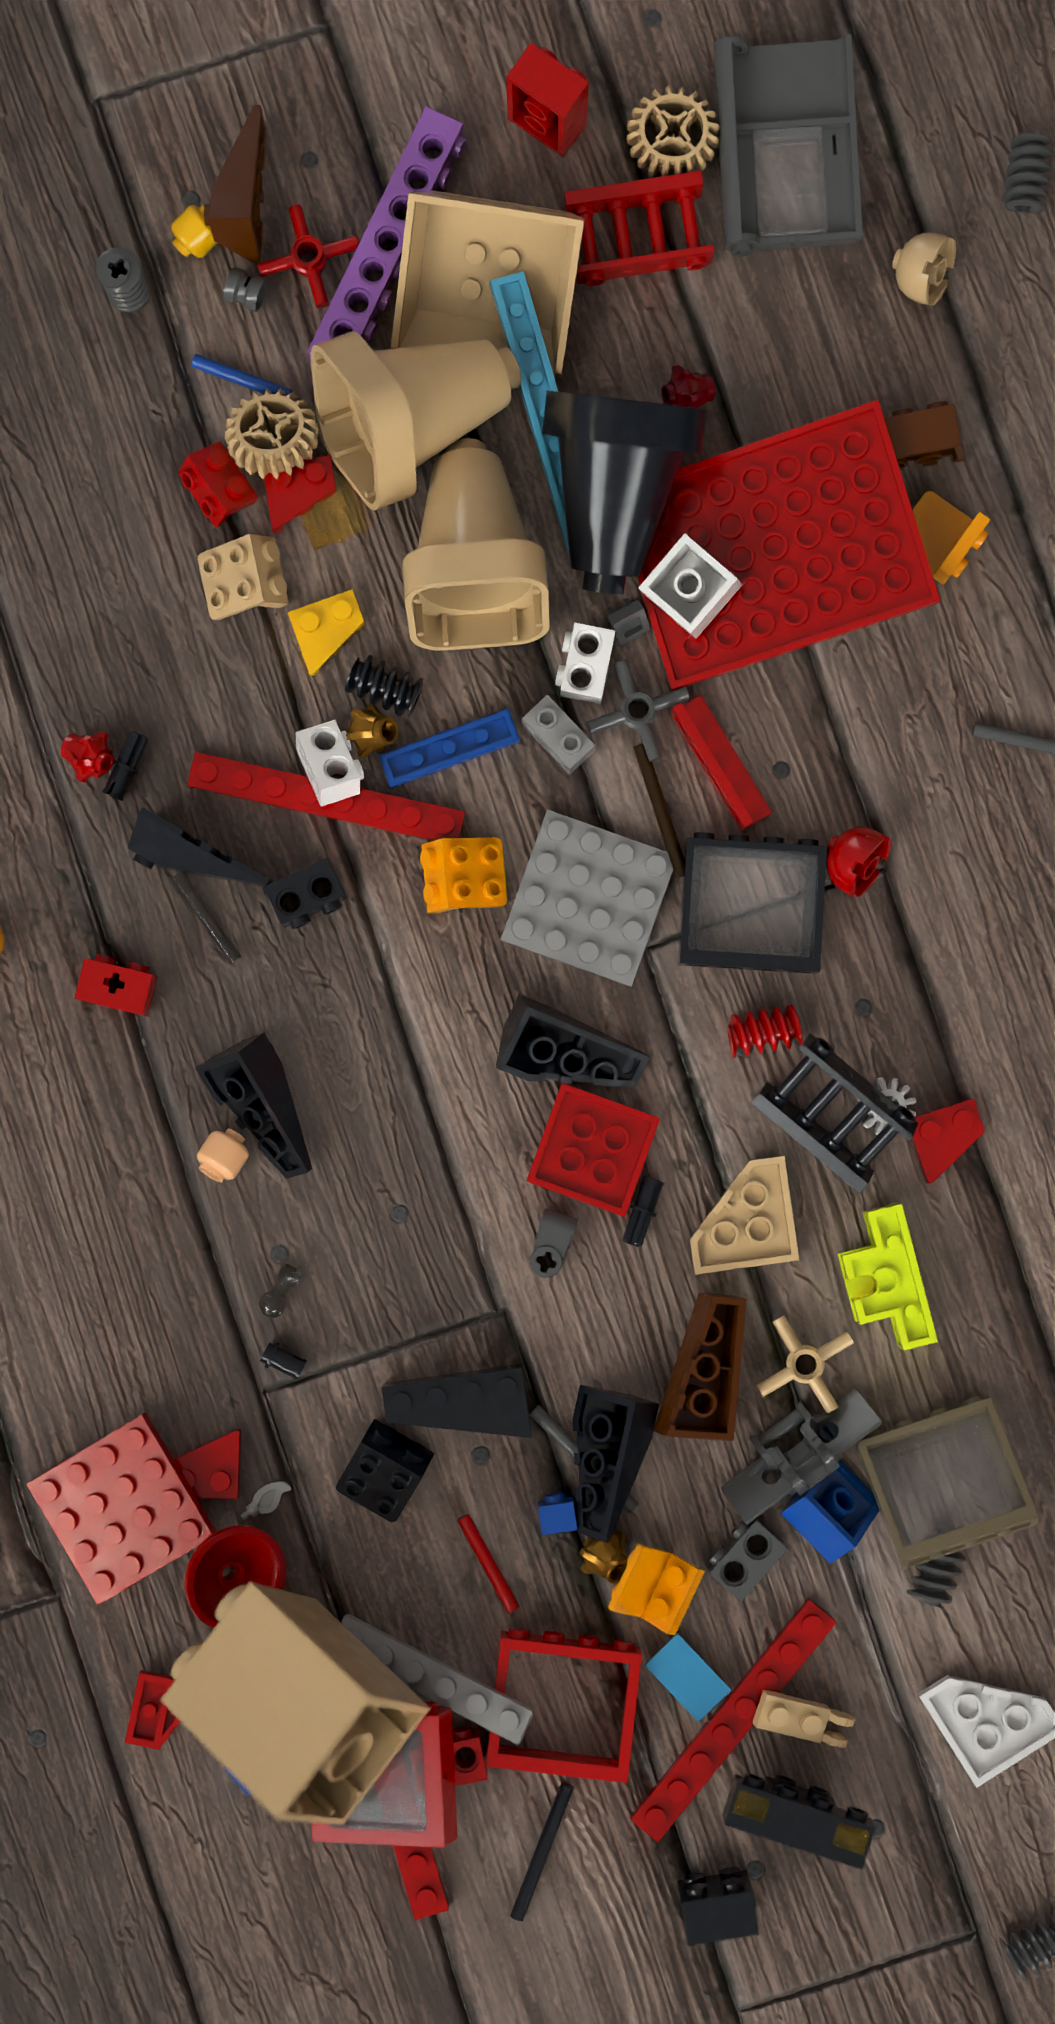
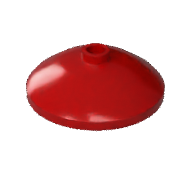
[185,1525,286,1629]

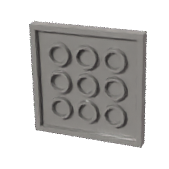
[501,809,673,987]

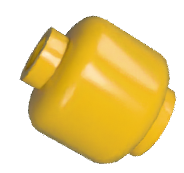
[171,204,217,258]

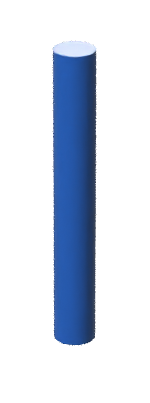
[191,354,292,396]

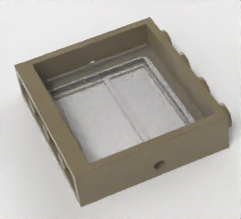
[857,1396,1039,1570]

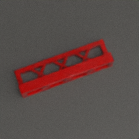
[670,694,772,832]

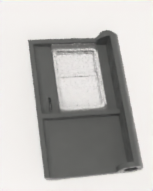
[714,34,863,256]

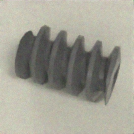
[1002,133,1053,214]
[96,247,150,313]
[906,1528,970,1609]
[1000,1915,1055,1981]

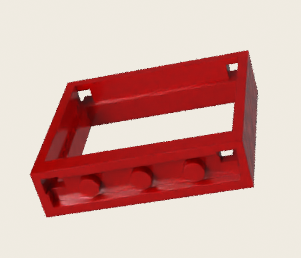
[486,1627,642,1783]

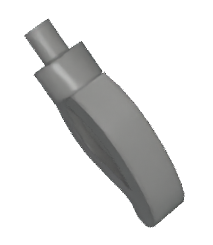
[241,1481,291,1520]

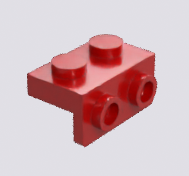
[178,441,259,528]

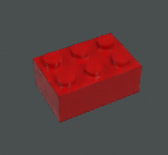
[506,43,589,157]

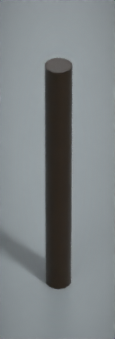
[633,743,685,878]

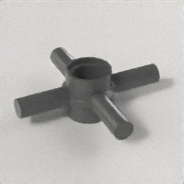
[587,659,689,762]

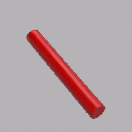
[457,1513,520,1614]

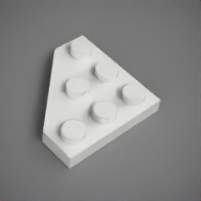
[918,1675,1055,1788]

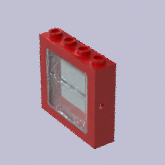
[311,1701,458,1848]

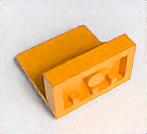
[608,1544,705,1636]

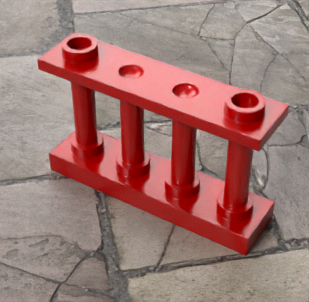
[564,171,714,286]

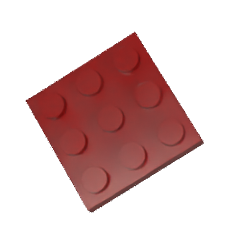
[526,1083,660,1217]

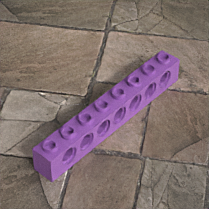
[307,107,467,364]

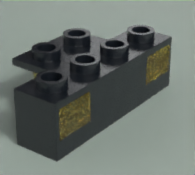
[722,1773,875,1870]

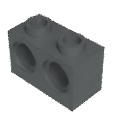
[707,1518,788,1602]

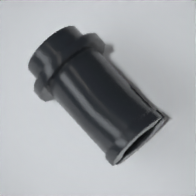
[260,1342,307,1380]

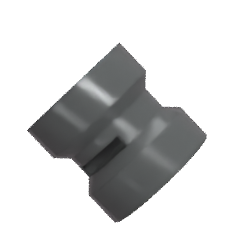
[223,267,268,312]

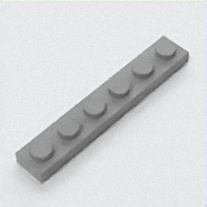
[341,1614,535,1745]

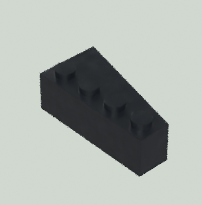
[381,1364,532,1438]

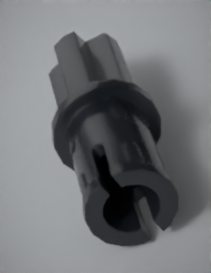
[102,731,148,801]
[623,1176,664,1247]

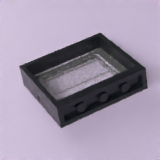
[678,832,827,974]

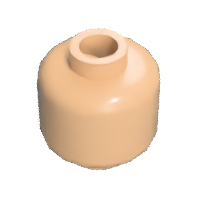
[197,1128,249,1183]

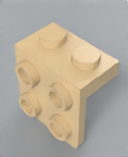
[198,534,289,620]

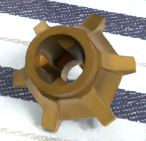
[346,704,399,758]
[580,1530,627,1583]

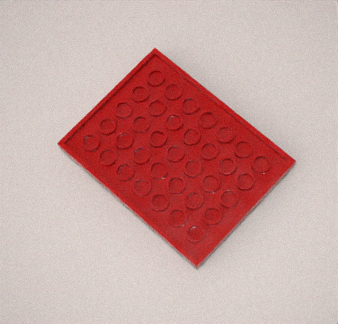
[637,400,941,690]

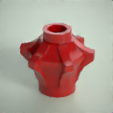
[60,731,114,783]

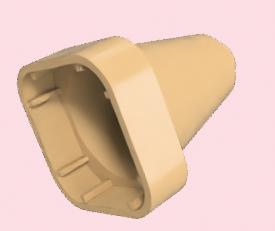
[310,331,521,510]
[402,438,550,651]

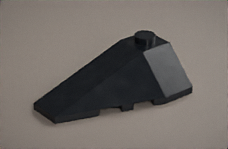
[127,807,273,887]
[496,994,650,1088]
[196,1033,312,1179]
[572,1385,660,1542]

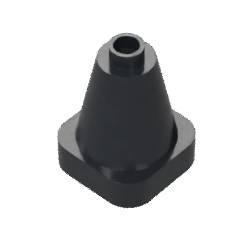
[542,390,707,594]

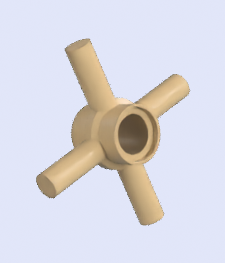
[757,1315,854,1413]

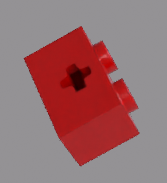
[74,954,157,1017]

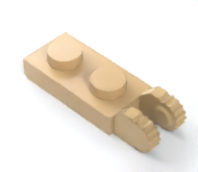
[752,1689,855,1748]

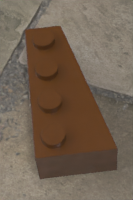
[884,401,966,470]
[653,1292,746,1441]

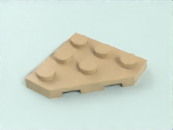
[689,1156,799,1275]

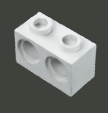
[555,622,615,704]
[296,720,364,806]

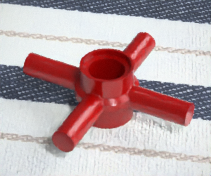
[257,204,359,308]

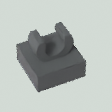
[607,598,651,646]

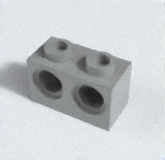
[522,695,595,775]

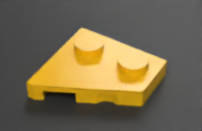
[287,589,365,677]

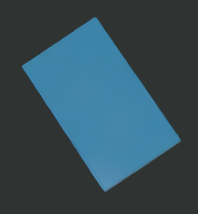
[644,1633,731,1722]

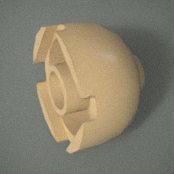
[893,232,956,306]

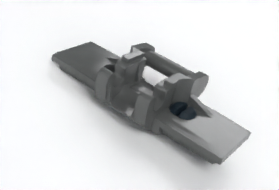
[721,1388,883,1525]

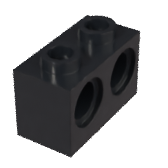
[264,858,348,930]

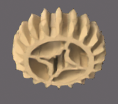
[627,85,720,178]
[225,388,319,479]

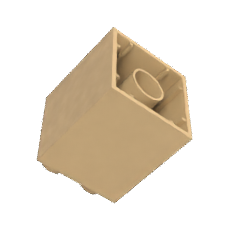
[161,1582,431,1825]

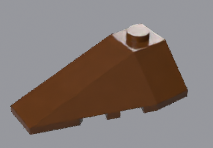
[204,105,266,263]

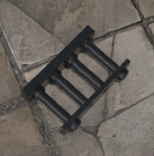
[752,1033,919,1193]

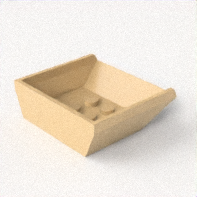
[391,190,585,379]

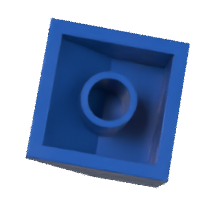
[781,1460,879,1564]

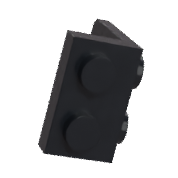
[336,1419,435,1522]

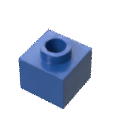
[538,1492,577,1535]

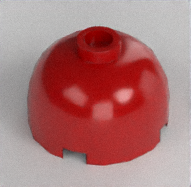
[826,826,892,898]

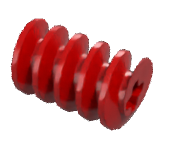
[727,1004,802,1058]

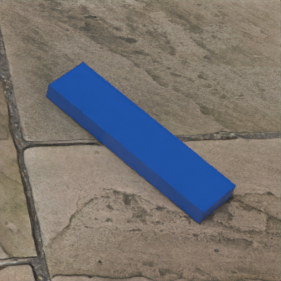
[379,708,520,789]

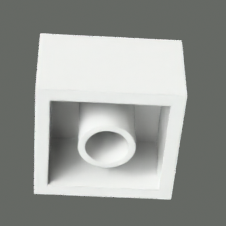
[639,534,742,639]

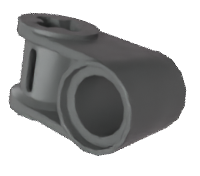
[530,1208,578,1278]

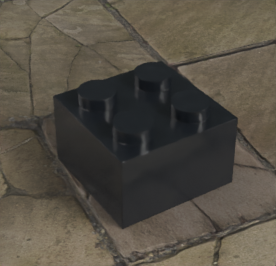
[677,1867,760,1946]

